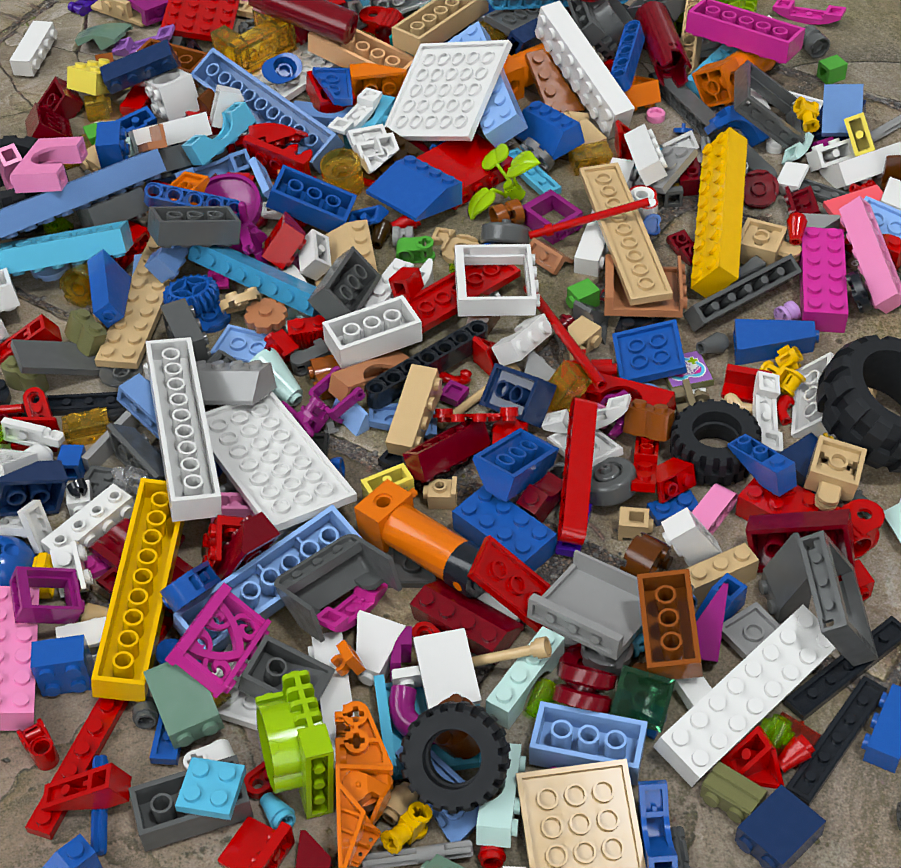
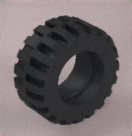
[670,399,762,487]
[399,701,511,814]

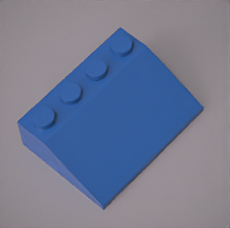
[366,155,462,222]

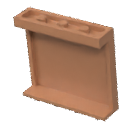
[604,254,688,318]

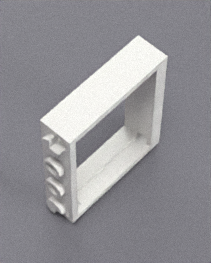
[454,244,540,316]

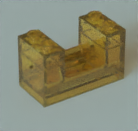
[210,10,297,74]

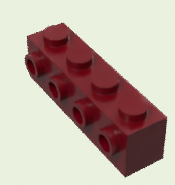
[402,418,491,483]

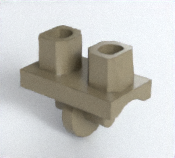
[671,379,710,415]

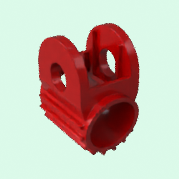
[359,6,405,44]
[834,499,885,559]

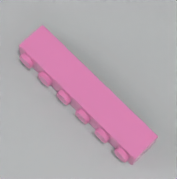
[839,196,901,314]

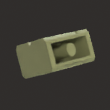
[700,761,768,823]

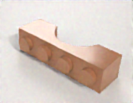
[328,349,409,402]

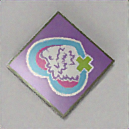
[664,350,714,391]

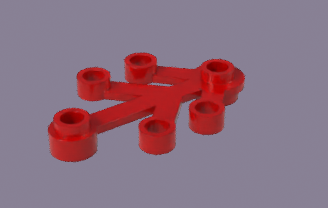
[433,407,518,422]

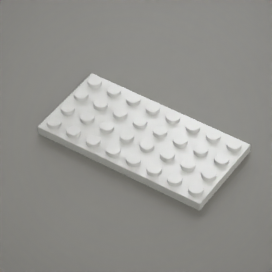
[205,391,357,532]

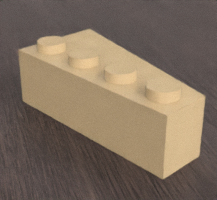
[385,364,443,456]

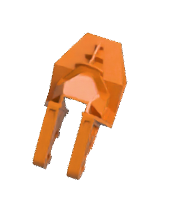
[335,701,393,868]

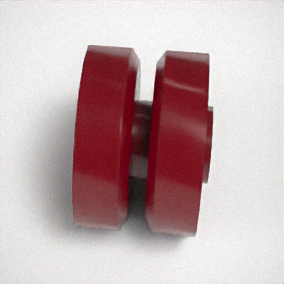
[552,662,617,713]

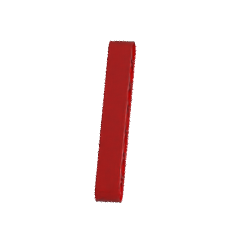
[557,397,598,546]

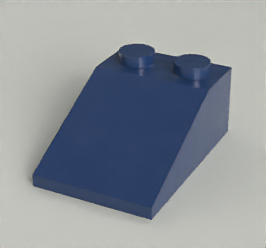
[479,363,557,428]
[0,460,68,517]

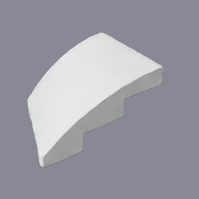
[346,124,399,174]

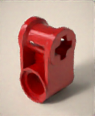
[16,718,60,771]

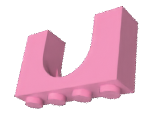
[10,136,88,193]

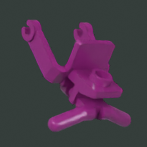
[230,201,269,265]
[281,366,366,438]

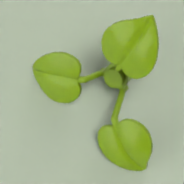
[468,143,541,220]

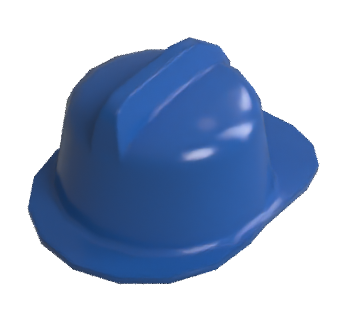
[262,53,302,84]

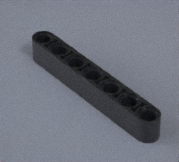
[366,320,488,409]

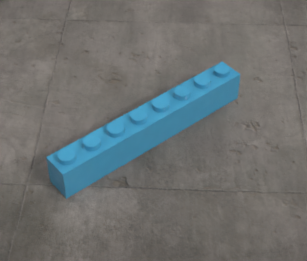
[188,245,321,317]

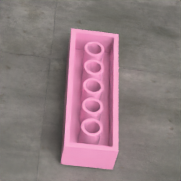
[0,586,39,731]

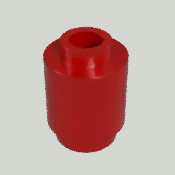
[586,359,617,379]

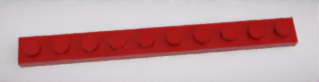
[25,616,173,840]

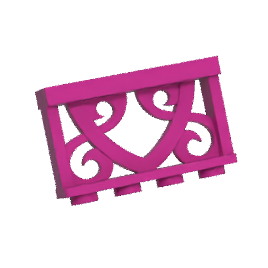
[165,582,272,699]

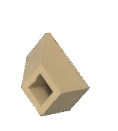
[568,316,602,360]

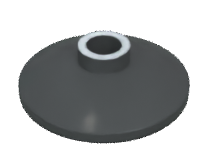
[99,363,143,388]

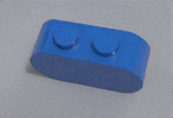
[160,560,221,613]

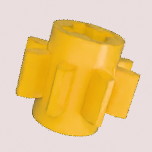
[775,345,803,370]

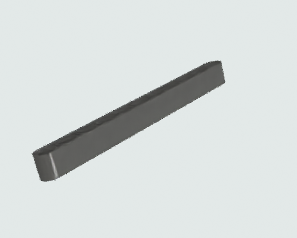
[648,72,778,178]

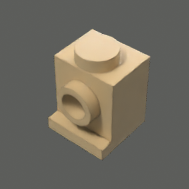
[423,476,458,510]
[618,507,654,541]

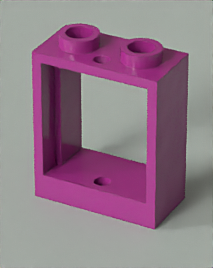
[522,189,583,245]
[9,566,85,624]

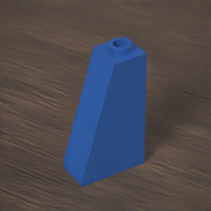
[87,249,132,328]
[733,319,819,365]

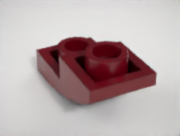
[666,229,695,266]

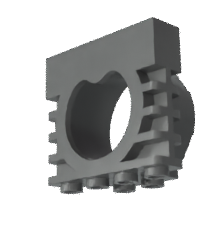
[567,0,634,60]

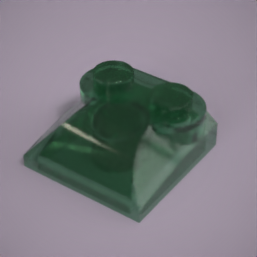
[609,665,676,733]

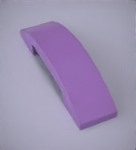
[112,24,175,57]

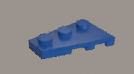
[312,67,353,106]

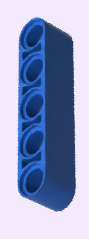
[610,20,645,92]
[144,182,240,219]

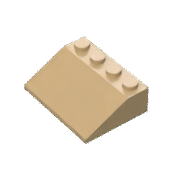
[315,220,378,287]

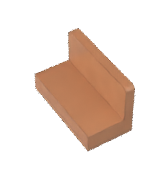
[137,124,168,153]
[530,237,574,275]

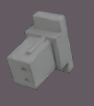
[324,419,339,434]

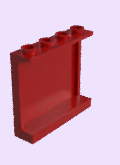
[416,133,513,207]

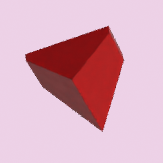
[614,120,633,160]
[472,336,500,376]
[721,726,785,789]

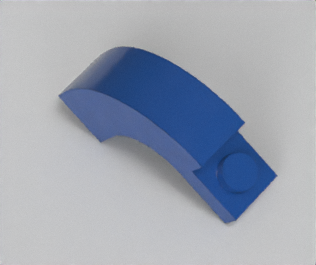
[704,105,770,147]
[637,780,678,868]

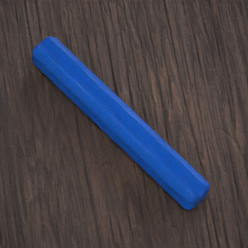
[91,754,108,856]

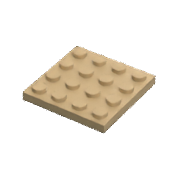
[515,759,646,868]

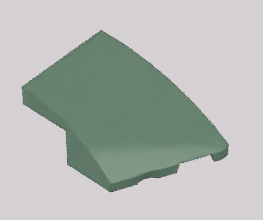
[75,23,133,51]

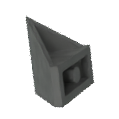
[573,300,610,345]

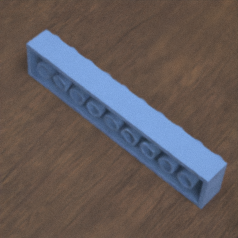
[190,47,345,174]
[0,148,167,241]

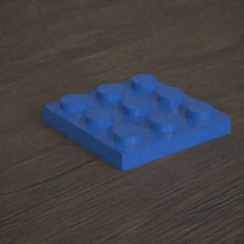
[612,319,688,383]

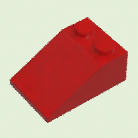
[262,212,307,270]

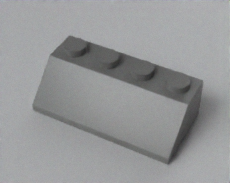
[196,360,277,405]

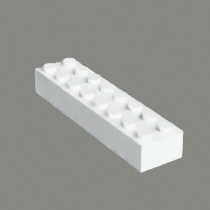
[535,0,635,139]
[653,605,836,787]

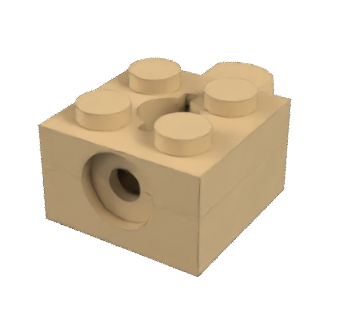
[740,217,802,267]
[803,435,867,511]

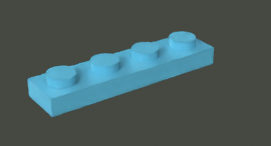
[508,147,562,195]

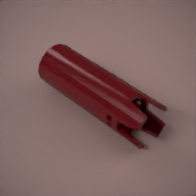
[248,0,358,45]
[635,1,692,88]

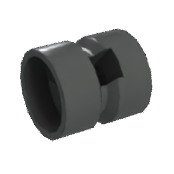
[802,25,830,58]

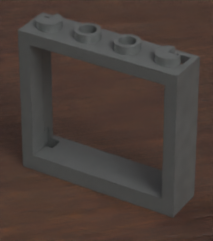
[734,60,805,149]
[798,530,879,667]

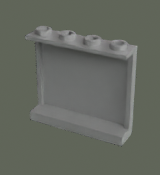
[527,550,643,660]

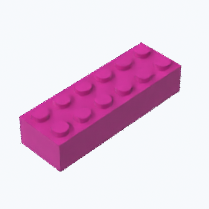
[685,0,806,64]
[799,227,848,333]

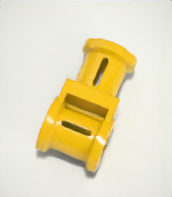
[793,96,820,133]
[760,360,806,397]
[380,801,433,854]

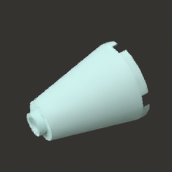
[250,348,303,406]

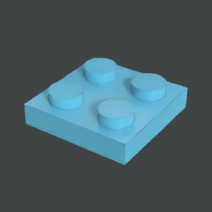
[175,757,246,820]

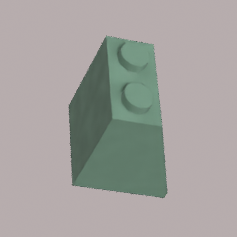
[143,659,225,750]

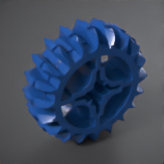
[163,274,220,316]

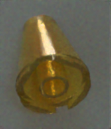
[59,260,92,307]

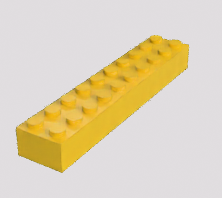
[690,127,748,298]
[91,478,185,702]

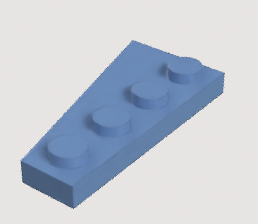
[395,746,479,842]

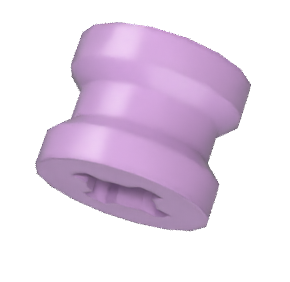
[773,300,801,320]

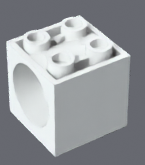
[145,68,200,121]

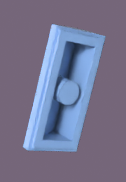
[332,398,369,436]

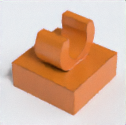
[331,639,366,676]

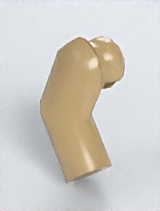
[723,393,752,415]

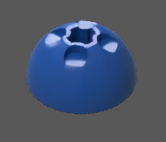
[0,535,36,586]

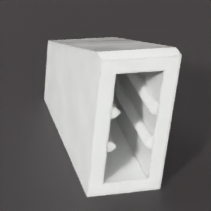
[356,610,406,686]

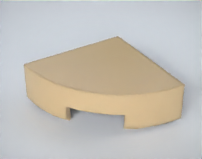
[432,227,456,245]

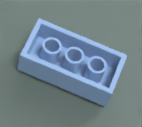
[529,701,648,786]

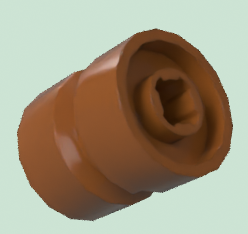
[489,198,525,225]

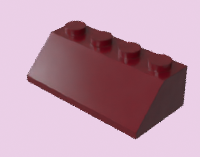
[25,102,73,139]
[745,509,855,573]
[410,579,525,666]

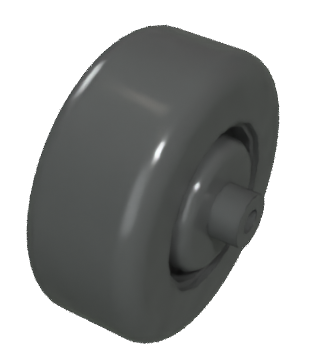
[480,219,530,244]
[589,457,637,507]

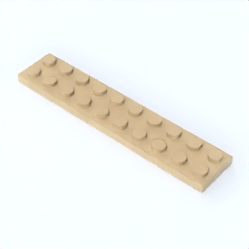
[579,162,673,306]
[95,236,181,369]

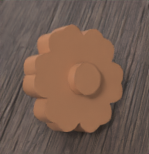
[244,298,288,334]

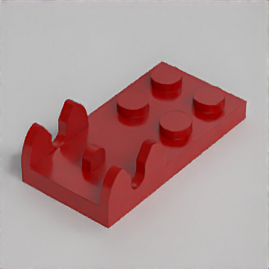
[242,135,317,180]

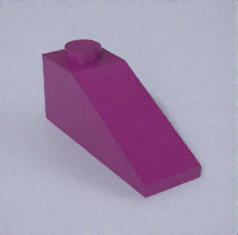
[696,583,728,662]

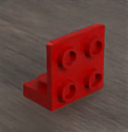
[202,515,244,572]
[217,816,295,868]

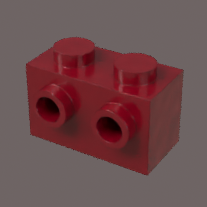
[678,157,702,196]

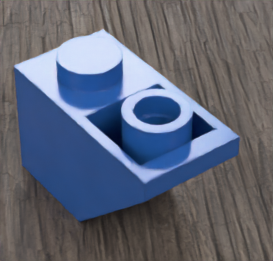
[695,573,748,622]

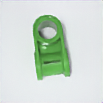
[396,236,436,263]

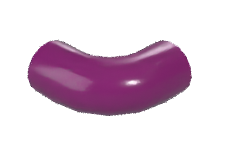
[389,685,435,744]

